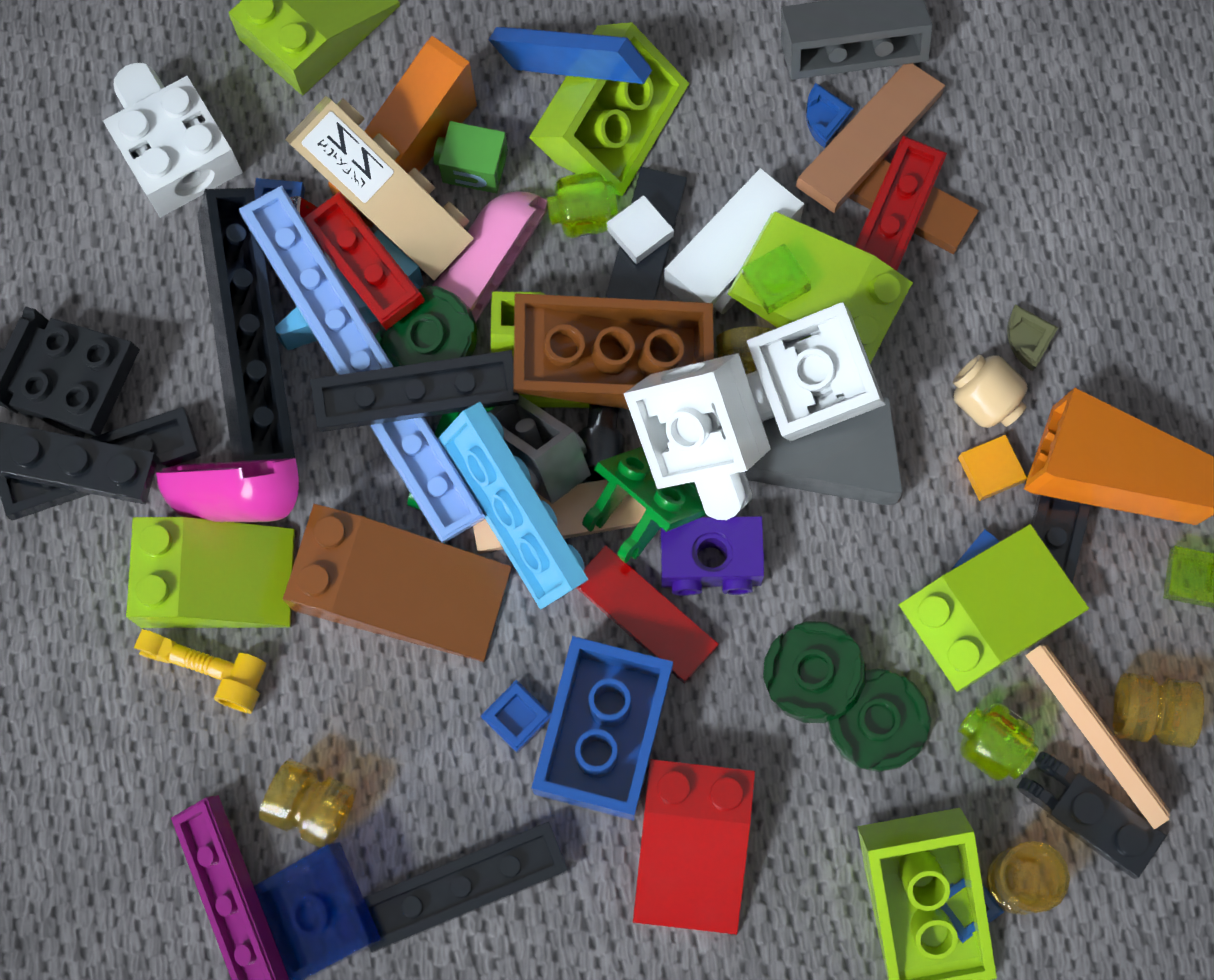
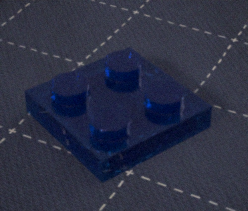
[254,842,381,980]

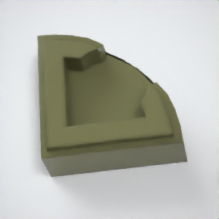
[1007,304,1058,371]

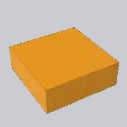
[958,435,1027,501]

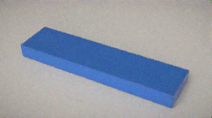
[488,27,652,84]

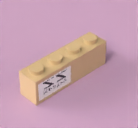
[285,96,474,280]

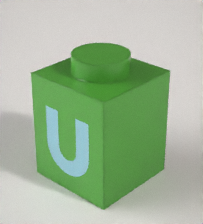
[434,121,508,194]

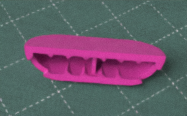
[156,458,299,522]

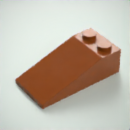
[513,293,714,409]
[283,504,512,662]

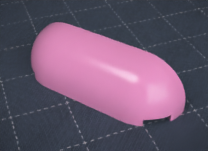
[432,191,551,323]

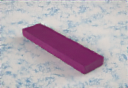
[171,795,289,980]

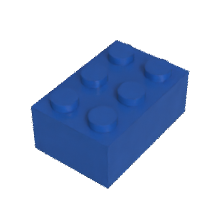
[531,636,673,821]

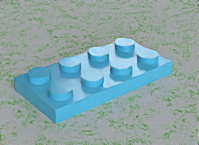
[438,402,589,610]

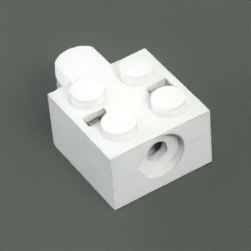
[103,63,243,218]
[746,302,886,441]
[624,353,771,520]

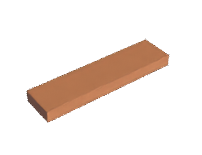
[796,63,945,213]

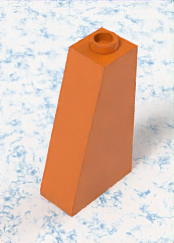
[328,36,477,228]
[1024,388,1214,525]

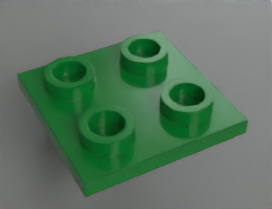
[582,446,707,563]

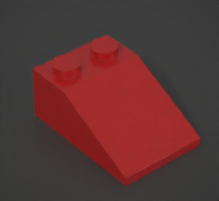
[633,759,755,935]

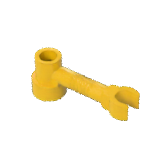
[134,629,267,714]

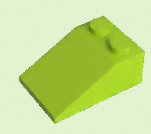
[228,0,400,96]
[727,211,913,364]
[126,517,295,628]
[898,524,1089,693]
[857,808,997,980]

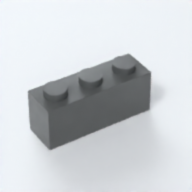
[781,0,933,80]

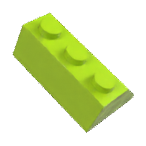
[529,22,690,196]

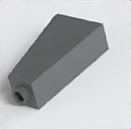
[745,397,902,505]

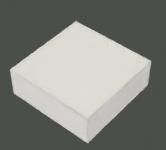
[606,195,674,264]

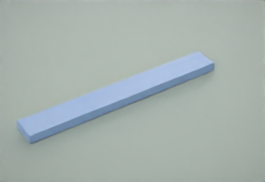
[239,186,485,543]

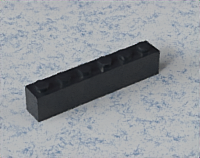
[197,188,295,462]

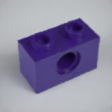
[660,516,764,596]

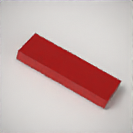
[855,136,947,271]
[303,191,425,330]
[576,545,718,684]

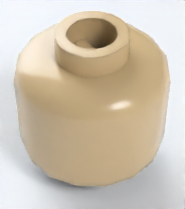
[953,355,1027,428]

